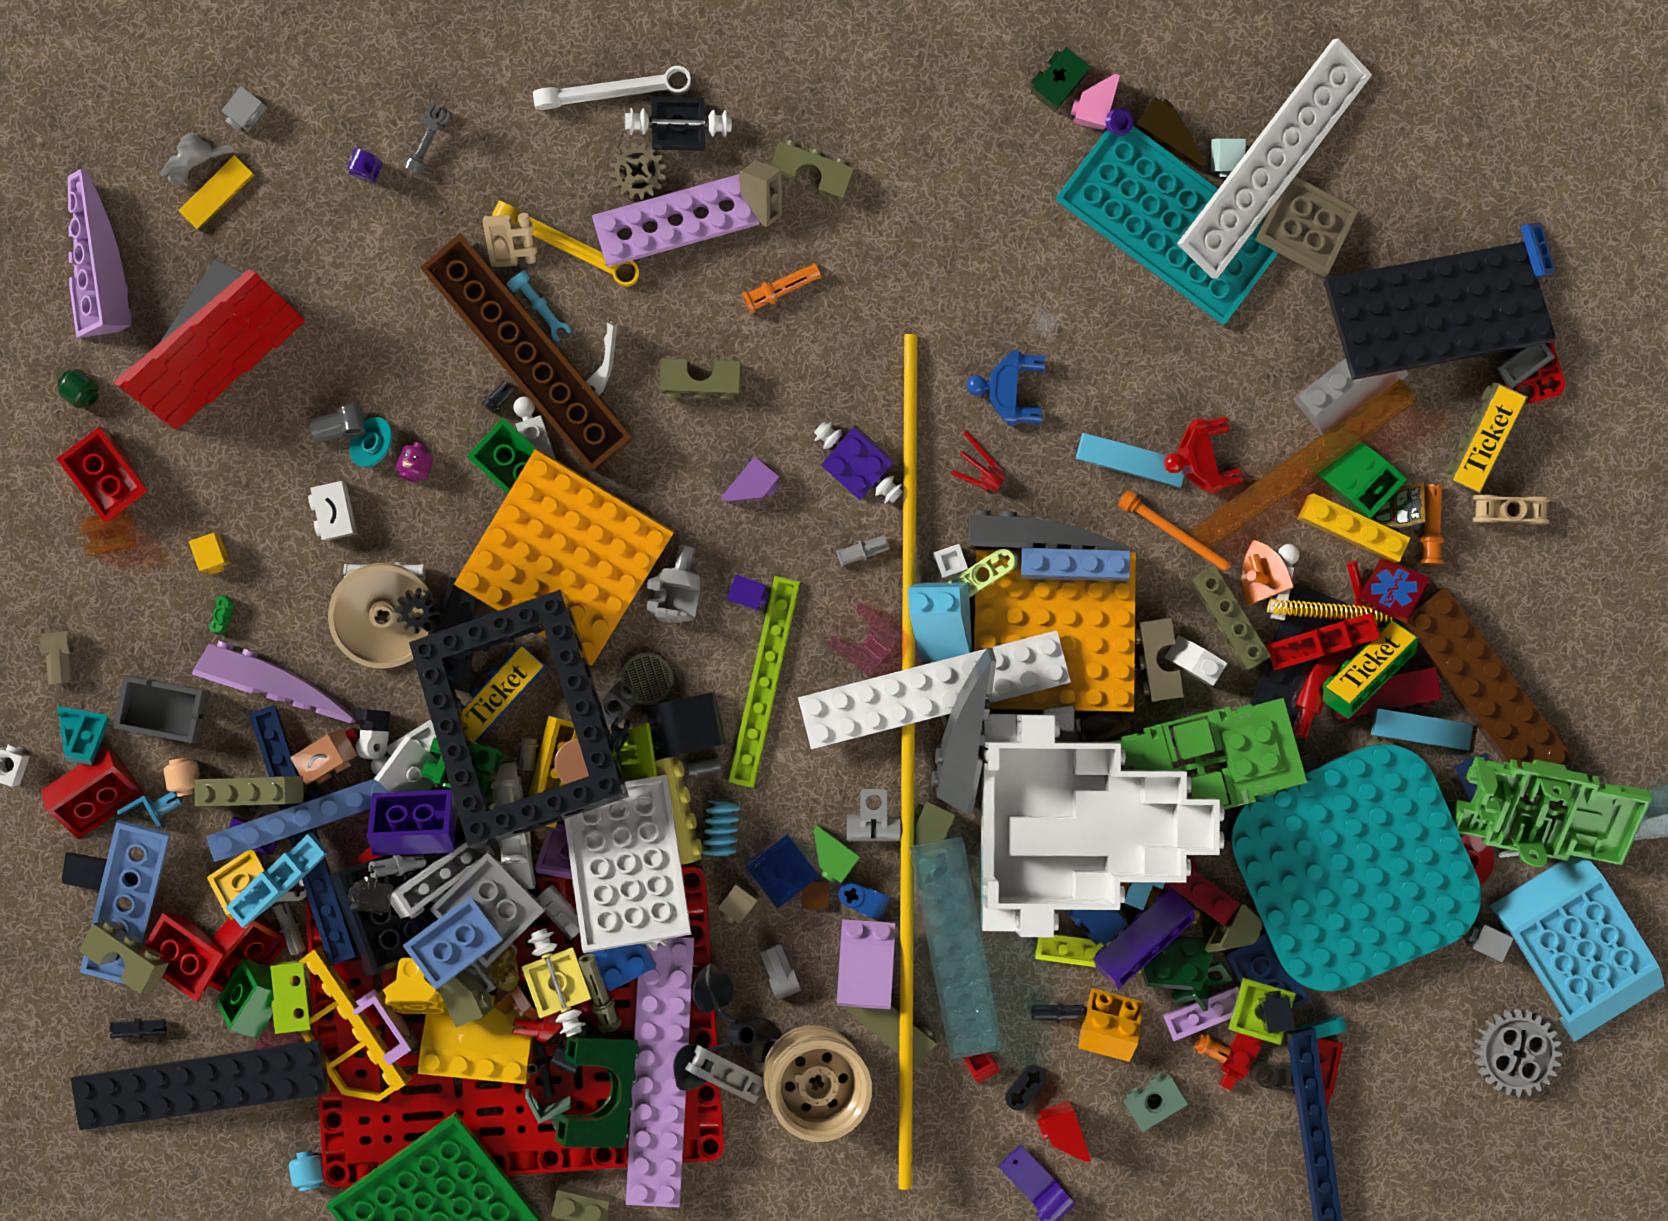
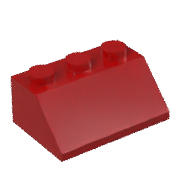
[41,746,144,839]
[208,914,287,992]

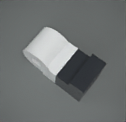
[354,709,390,759]

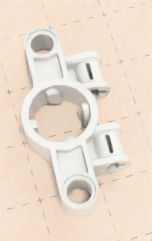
[490,762,535,890]

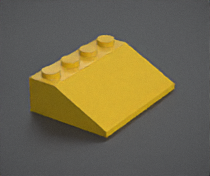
[418,990,534,1084]

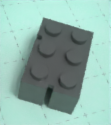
[113,675,210,743]

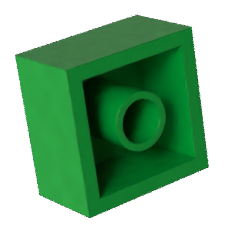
[215,958,274,1039]

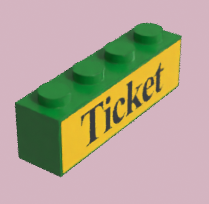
[1323,620,1418,719]

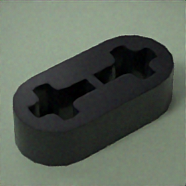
[1005,1064,1046,1111]

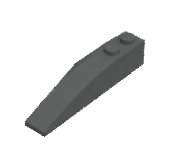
[968,510,1129,551]
[931,647,996,814]

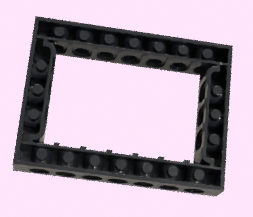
[409,590,629,849]

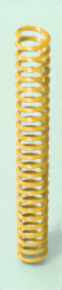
[1268,599,1393,623]

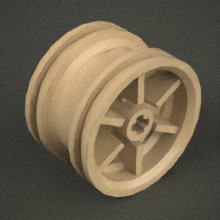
[763,1025,872,1142]

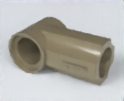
[40,631,74,684]

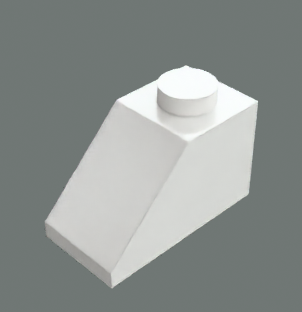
[1164,635,1227,686]

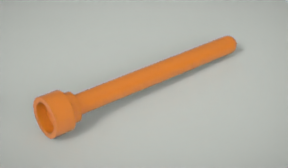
[1118,489,1230,571]

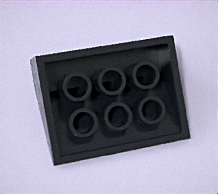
[329,854,438,976]

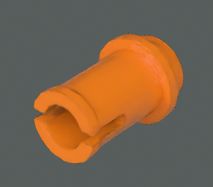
[1194,1034,1230,1063]

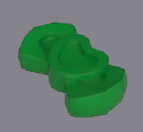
[209,595,234,635]

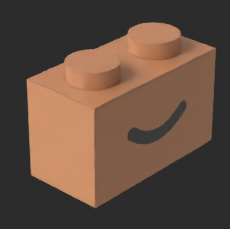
[290,728,358,785]

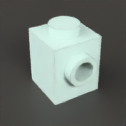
[1211,139,1246,177]

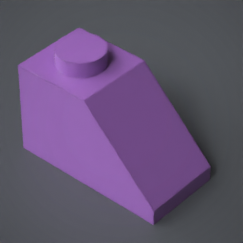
[721,457,780,502]

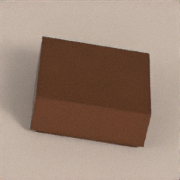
[802,881,829,909]

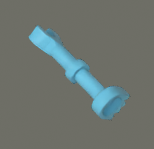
[506,270,571,342]

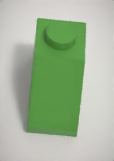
[814,824,860,883]

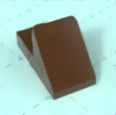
[494,967,539,1022]

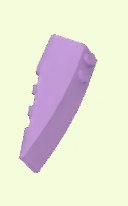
[68,169,132,338]
[192,640,356,723]

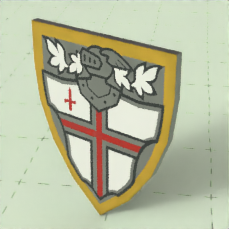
[1370,482,1426,530]

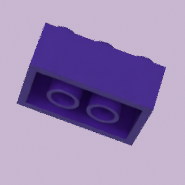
[367,790,458,856]

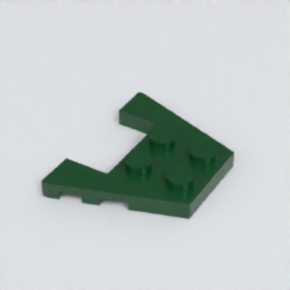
[1123,905,1218,991]

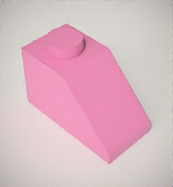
[1070,74,1120,131]

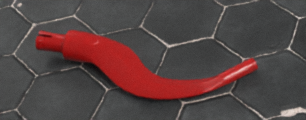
[1292,560,1366,738]

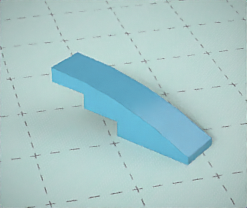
[1076,433,1184,488]
[1371,708,1473,750]
[225,833,329,928]

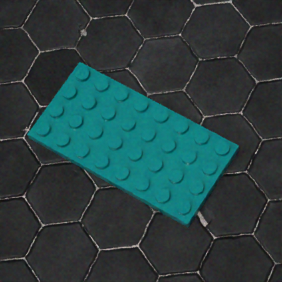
[1054,126,1278,326]

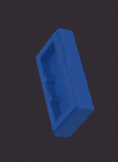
[1520,222,1555,278]

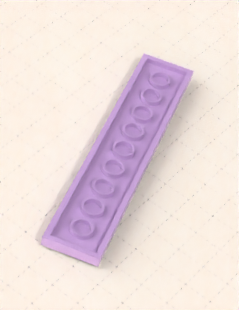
[626,936,694,1207]

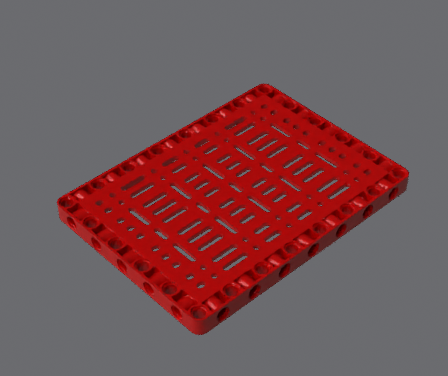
[306,865,725,1188]

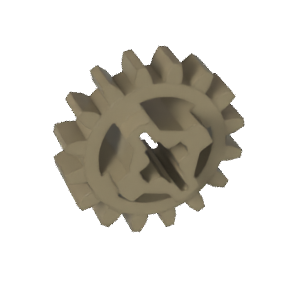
[609,142,667,201]

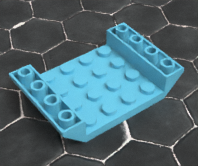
[1489,855,1665,1042]

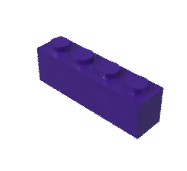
[1093,888,1196,990]

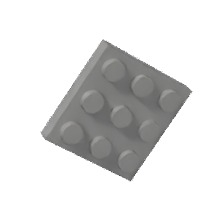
[429,852,546,968]

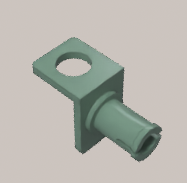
[525,1087,572,1130]

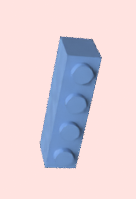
[1021,548,1130,582]

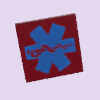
[1358,558,1430,623]

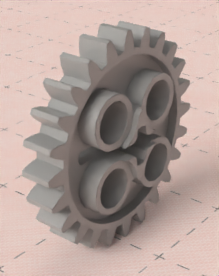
[1473,1008,1562,1097]

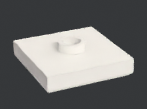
[375,736,439,792]

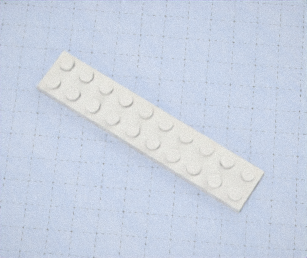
[1177,39,1372,279]
[798,631,1071,749]

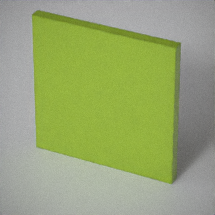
[619,723,657,782]

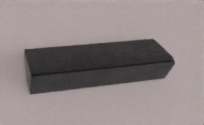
[62,852,138,891]

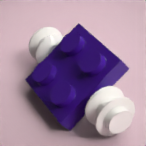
[814,421,903,504]

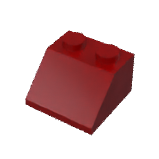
[1037,1101,1091,1163]

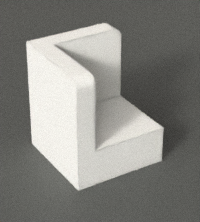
[933,544,968,578]

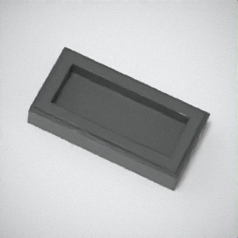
[1495,344,1555,389]

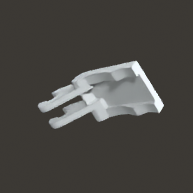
[582,321,617,396]

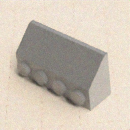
[1293,358,1408,440]

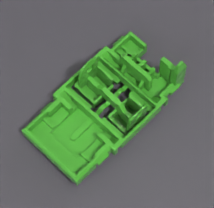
[1452,756,1652,867]

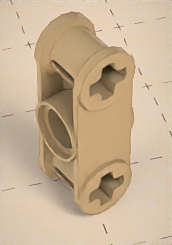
[1473,495,1550,525]

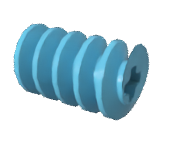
[702,800,740,856]

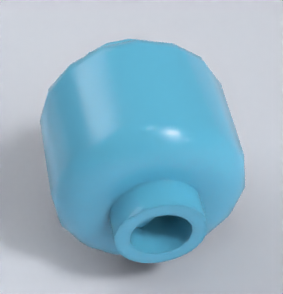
[289,1150,325,1191]

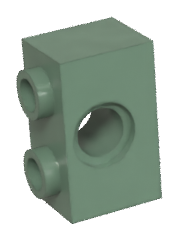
[1123,1073,1188,1132]

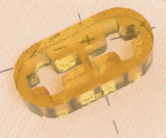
[489,945,519,991]

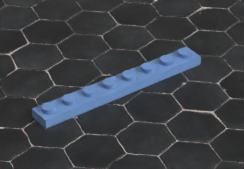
[206,779,390,862]

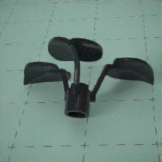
[673,963,783,1091]

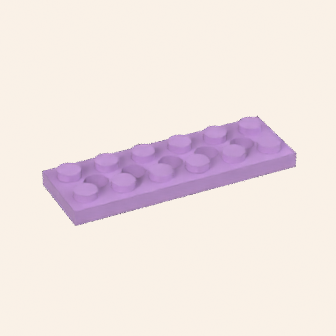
[592,174,759,267]

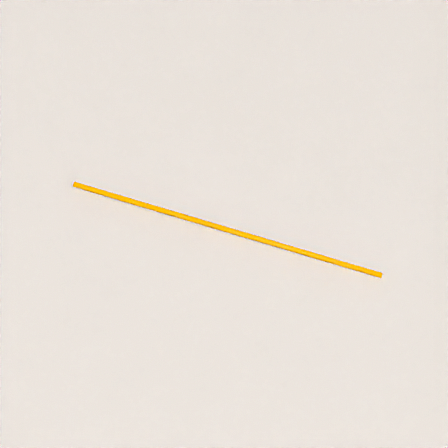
[898,334,918,1190]

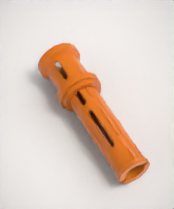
[741,263,822,314]
[1419,484,1444,565]

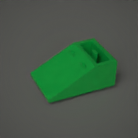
[1306,427,1407,519]

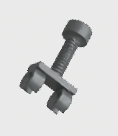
[403,105,452,175]

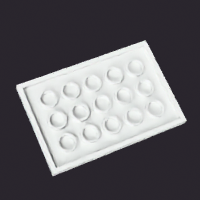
[564,775,692,953]

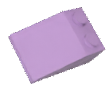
[837,919,895,1009]

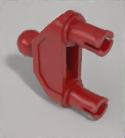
[1164,416,1243,494]
[512,964,592,1042]

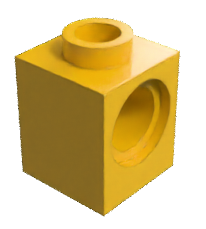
[189,533,230,575]

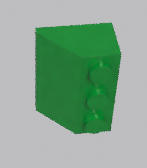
[466,417,536,494]

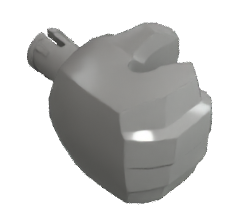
[647,545,701,623]

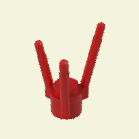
[951,431,1007,492]

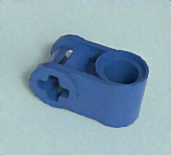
[838,882,891,922]

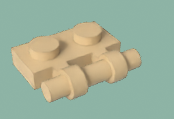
[483,213,537,267]

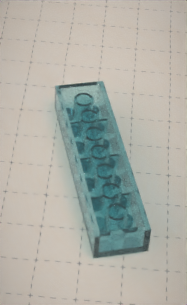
[909,837,1003,1060]

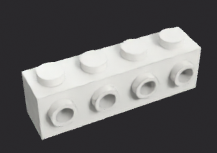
[386,839,495,919]

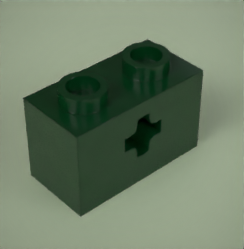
[1031,47,1091,112]

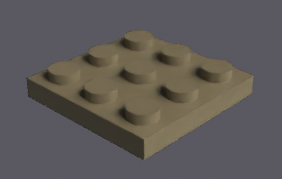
[1255,176,1358,278]

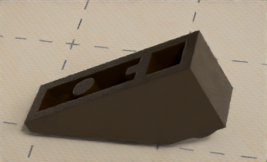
[1135,97,1206,172]

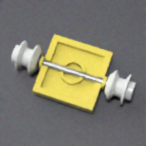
[522,929,592,1037]

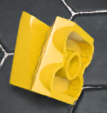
[383,958,446,1014]

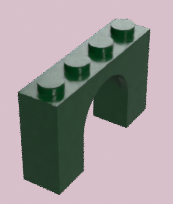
[555,1033,639,1148]

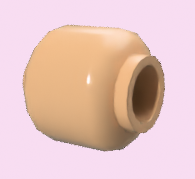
[164,757,201,797]

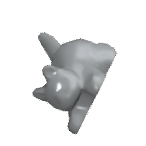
[159,133,235,187]

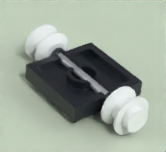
[625,96,732,151]

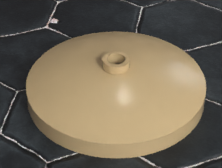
[328,563,435,668]

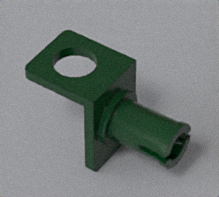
[1171,962,1232,1012]

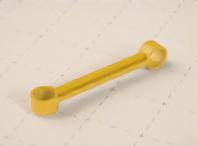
[492,201,639,287]

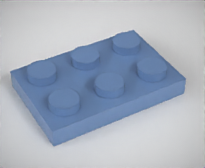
[403,896,503,990]

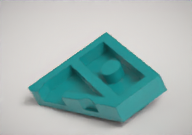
[57,706,110,765]

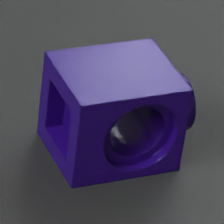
[727,575,769,610]

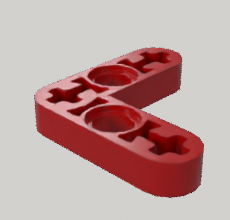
[1506,342,1565,405]

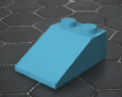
[908,582,972,662]

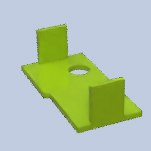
[270,961,311,1034]

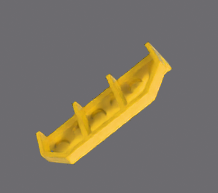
[290,945,412,1101]

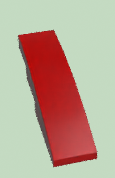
[1266,612,1382,670]

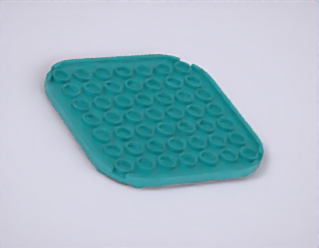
[1231,744,1481,991]

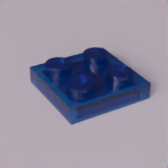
[745,834,820,909]

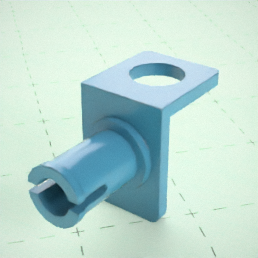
[117,792,183,829]

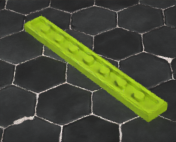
[728,576,800,788]

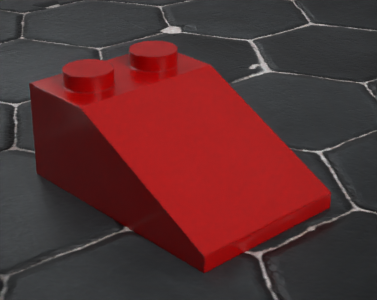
[56,427,148,523]
[144,913,225,1002]

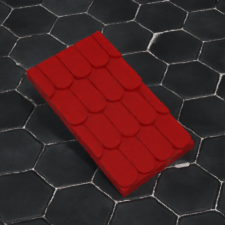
[113,259,305,430]

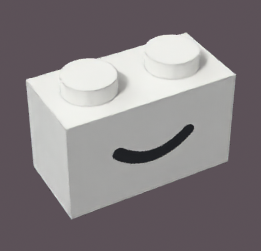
[308,481,357,541]

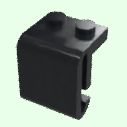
[641,692,726,759]

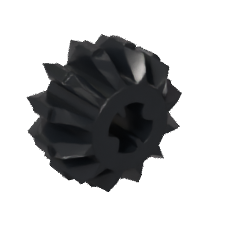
[395,588,441,634]

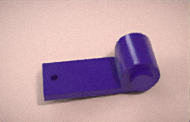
[998,1144,1077,1221]

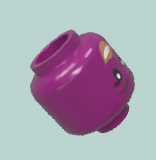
[395,442,434,483]

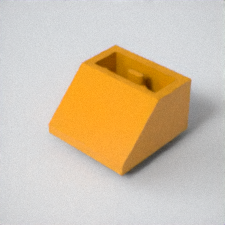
[1078,988,1143,1062]

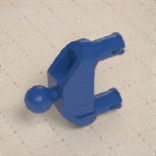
[966,350,1045,426]

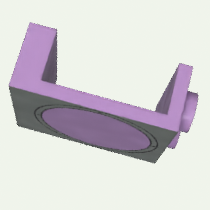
[352,989,420,1065]

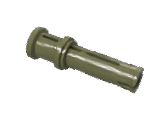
[579,954,622,1032]

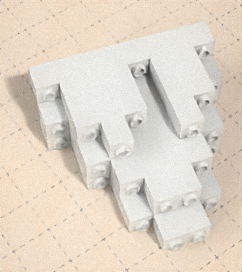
[981,714,1224,937]

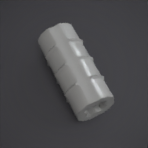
[536,884,580,940]

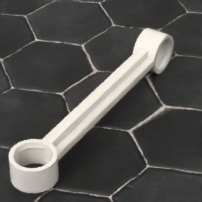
[533,66,691,110]

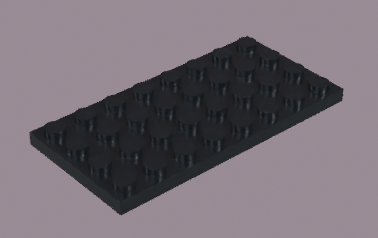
[1324,242,1556,380]

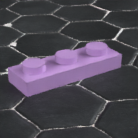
[1163,986,1239,1041]

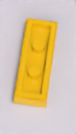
[178,155,254,231]

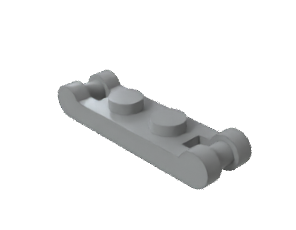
[685,1045,764,1104]

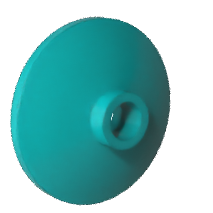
[349,417,393,468]

